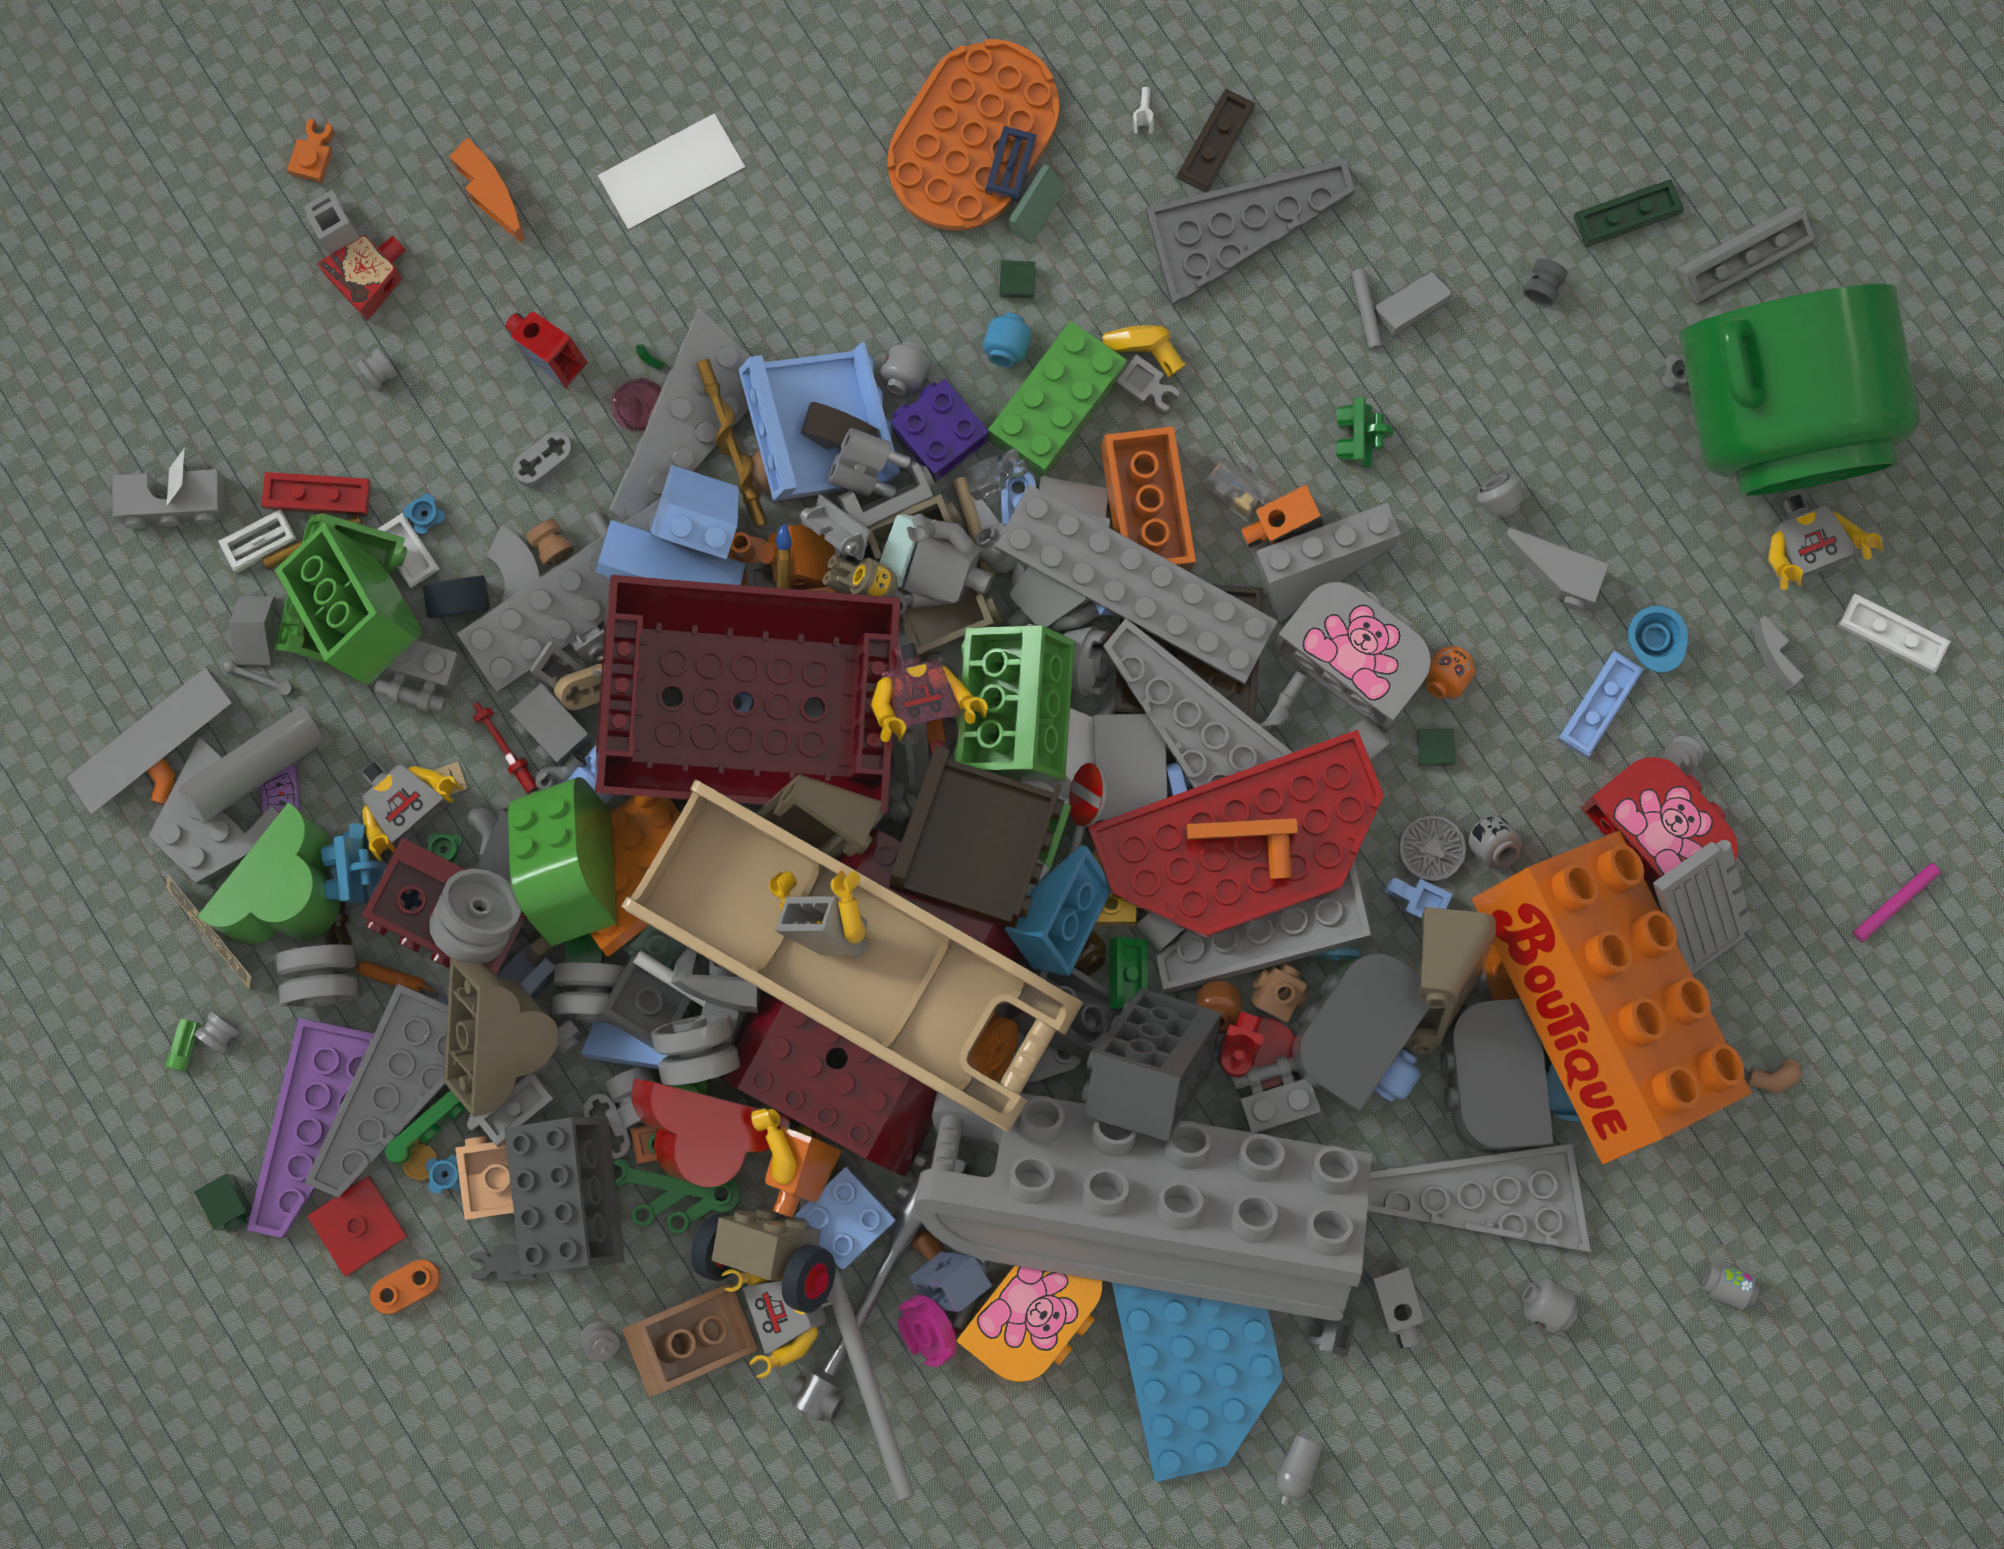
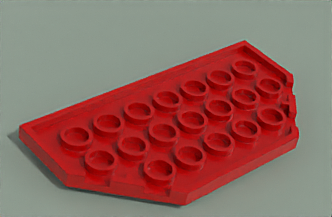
[1088,729,1384,938]

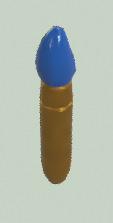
[776,524,792,589]

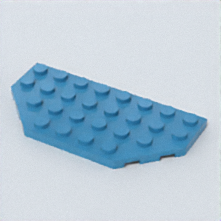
[1111,1282,1283,1482]

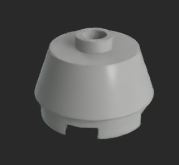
[1063,626,1114,696]

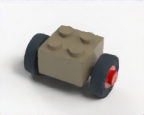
[691,1207,836,1313]

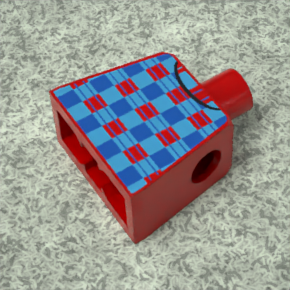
[505,311,588,388]

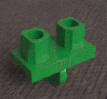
[1336,397,1394,468]

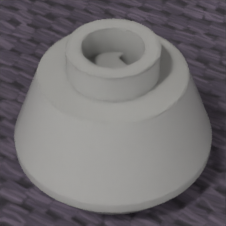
[1476,473,1523,517]

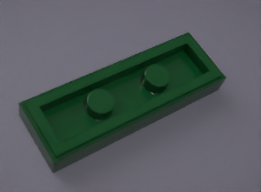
[1573,179,1684,247]

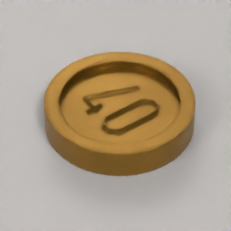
[402,1144,439,1181]

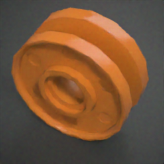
[969,1013,1019,1082]

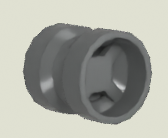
[1522,258,1568,306]

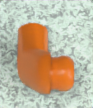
[147,757,175,805]

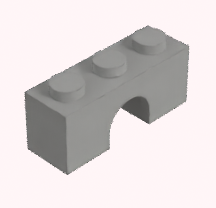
[112,469,226,529]

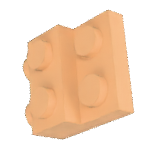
[455,1136,514,1220]

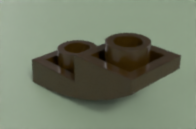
[800,402,879,450]

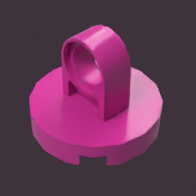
[897,1295,969,1367]

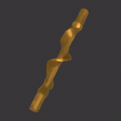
[696,358,768,528]

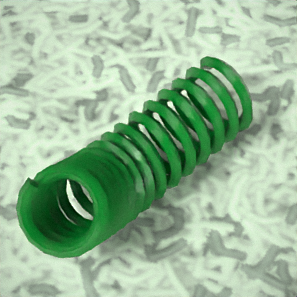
[635,344,665,370]

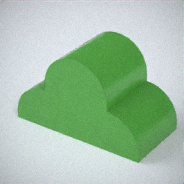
[197,802,340,945]

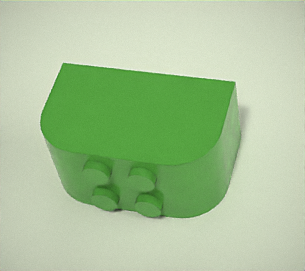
[275,522,422,685]
[508,777,617,946]

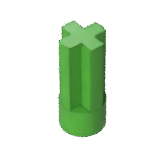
[165,1019,200,1072]

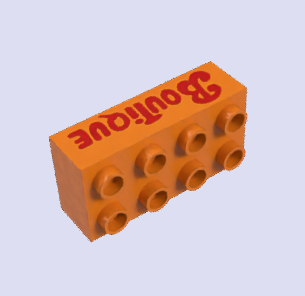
[1471,830,1752,1165]

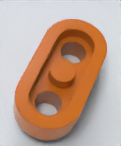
[370,1260,441,1314]

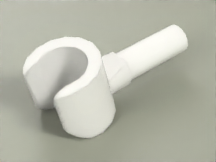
[1133,87,1154,134]

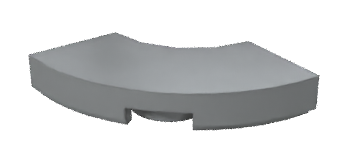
[486,525,541,602]

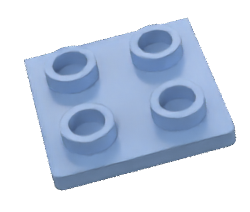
[794,1167,897,1269]

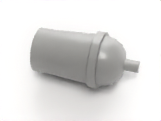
[1276,1435,1323,1506]

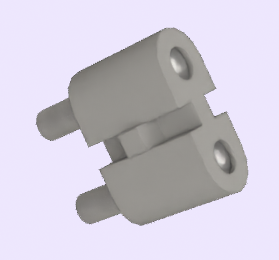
[828,428,911,498]

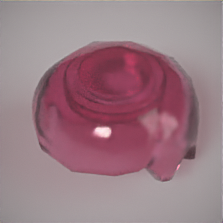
[610,377,662,433]

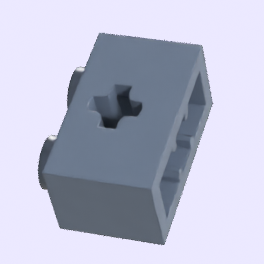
[909,1252,992,1312]

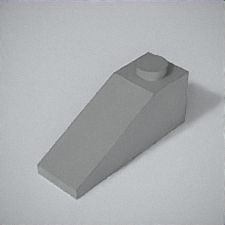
[1502,528,1609,611]

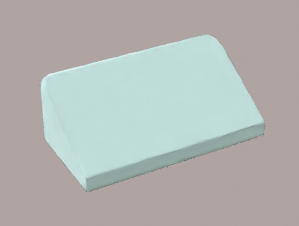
[880,514,931,588]

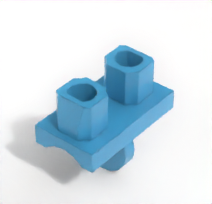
[321,836,381,904]

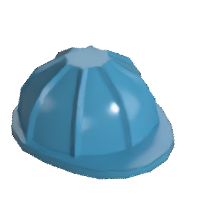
[1628,606,1688,673]

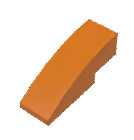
[449,137,525,243]

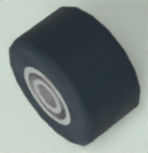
[422,575,490,619]

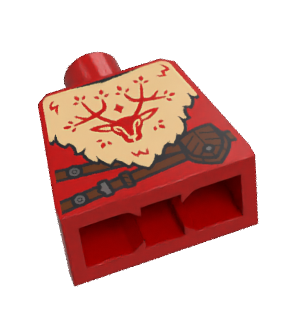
[317,235,406,321]

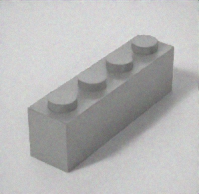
[1253,503,1401,624]

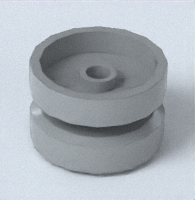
[429,868,521,964]
[275,945,360,1007]
[551,962,625,1023]
[650,1013,741,1085]

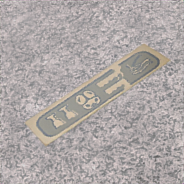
[166,874,251,989]

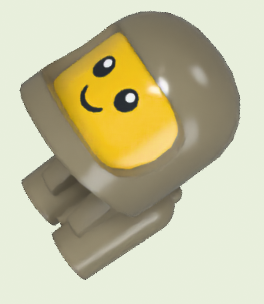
[823,555,898,597]

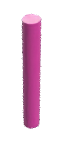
[1852,863,1941,943]

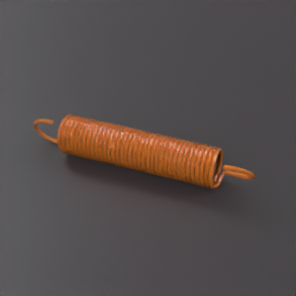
[353,960,435,993]

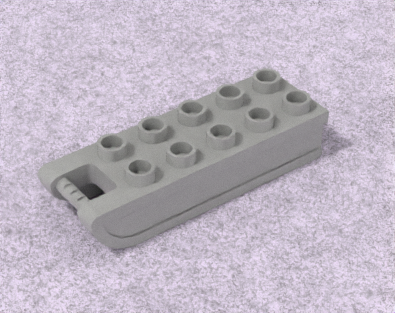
[914,1092,1372,1321]

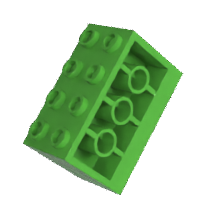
[954,626,1075,781]

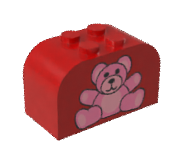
[1580,757,1738,898]

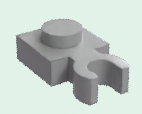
[1115,354,1180,414]

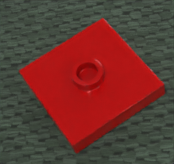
[307,1176,408,1277]

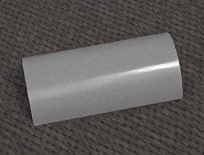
[177,704,324,824]

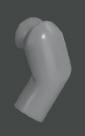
[535,753,586,790]
[468,807,497,856]

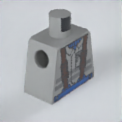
[1363,1257,1424,1348]

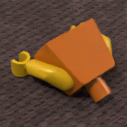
[751,1108,842,1218]

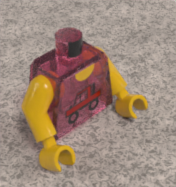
[871,643,988,742]

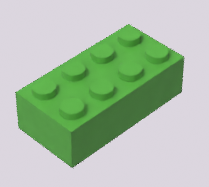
[988,321,1127,478]

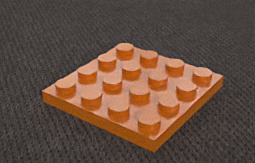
[590,796,681,957]

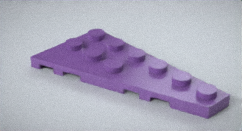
[247,1018,374,1238]

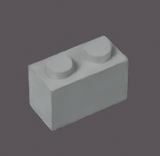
[509,683,593,766]

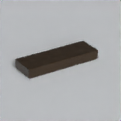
[1177,88,1256,193]

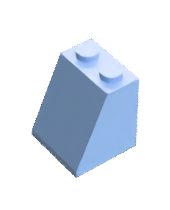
[650,465,739,559]

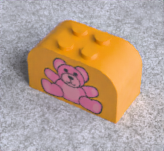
[956,1265,1102,1382]

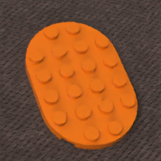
[887,39,1059,231]

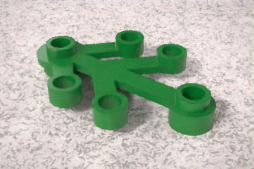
[613,1133,740,1234]

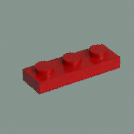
[261,472,371,516]

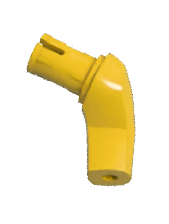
[1102,325,1186,378]

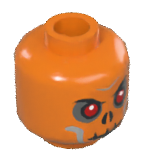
[1424,646,1475,699]

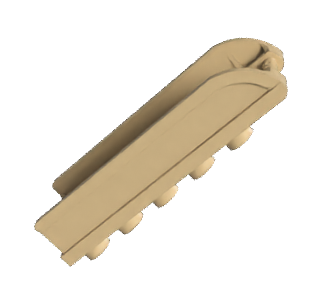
[621,779,1083,1133]

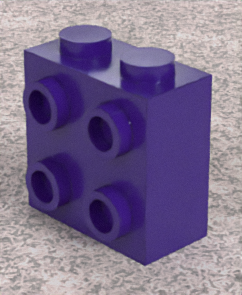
[890,379,989,483]

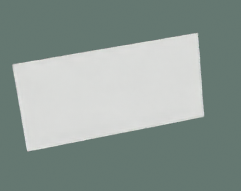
[598,113,745,229]

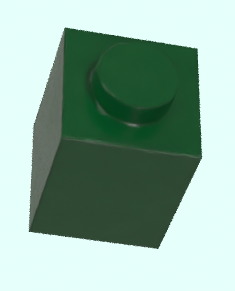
[194,1174,252,1233]

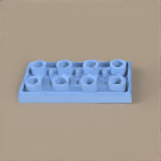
[595,520,746,585]

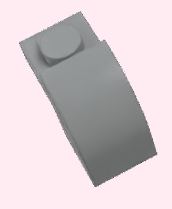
[303,189,360,255]

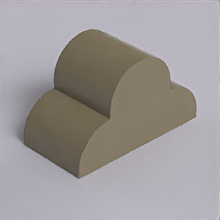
[444,957,558,1117]

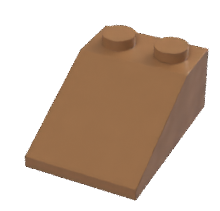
[622,1283,758,1397]

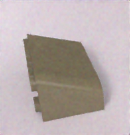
[866,494,1004,659]
[756,775,883,860]

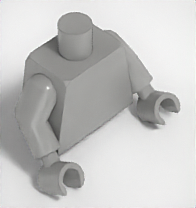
[893,514,993,615]
[1007,561,1100,632]

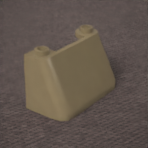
[1403,907,1496,1054]

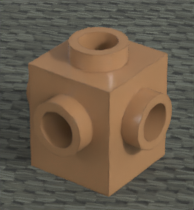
[1250,963,1308,1023]

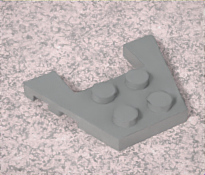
[149,737,280,885]

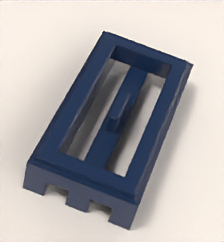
[985,126,1037,202]

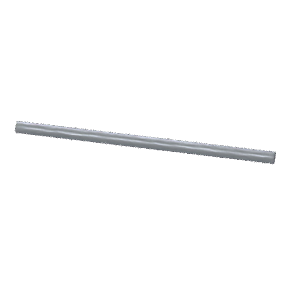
[782,1114,915,1502]

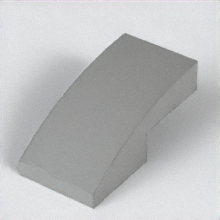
[1752,616,1804,692]

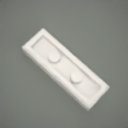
[1837,594,1951,674]

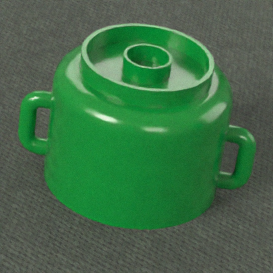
[1678,284,1920,497]

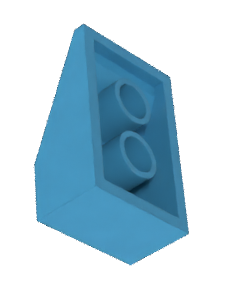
[1005,845,1111,976]

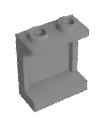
[835,460,935,527]

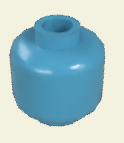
[983,313,1032,367]

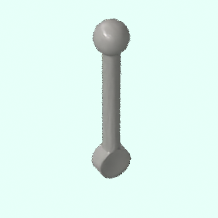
[223,660,293,696]

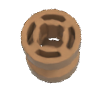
[526,518,574,567]

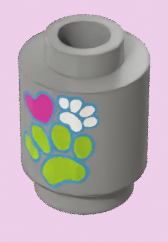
[1701,1263,1760,1310]

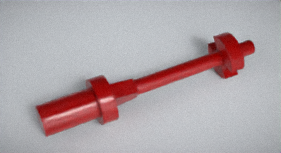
[473,702,538,794]

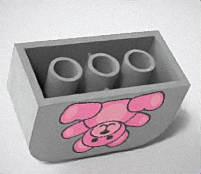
[1273,582,1431,734]

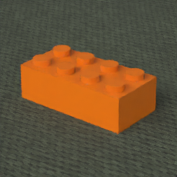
[1100,426,1196,572]

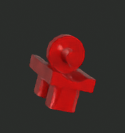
[1217,1012,1265,1077]

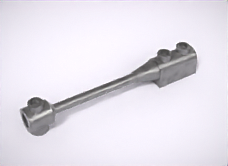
[789,1146,973,1422]

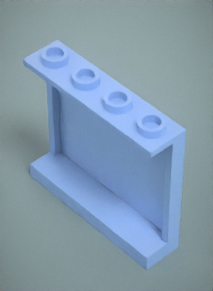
[739,342,900,501]

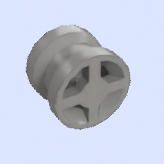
[355,348,398,391]
[194,1011,241,1055]

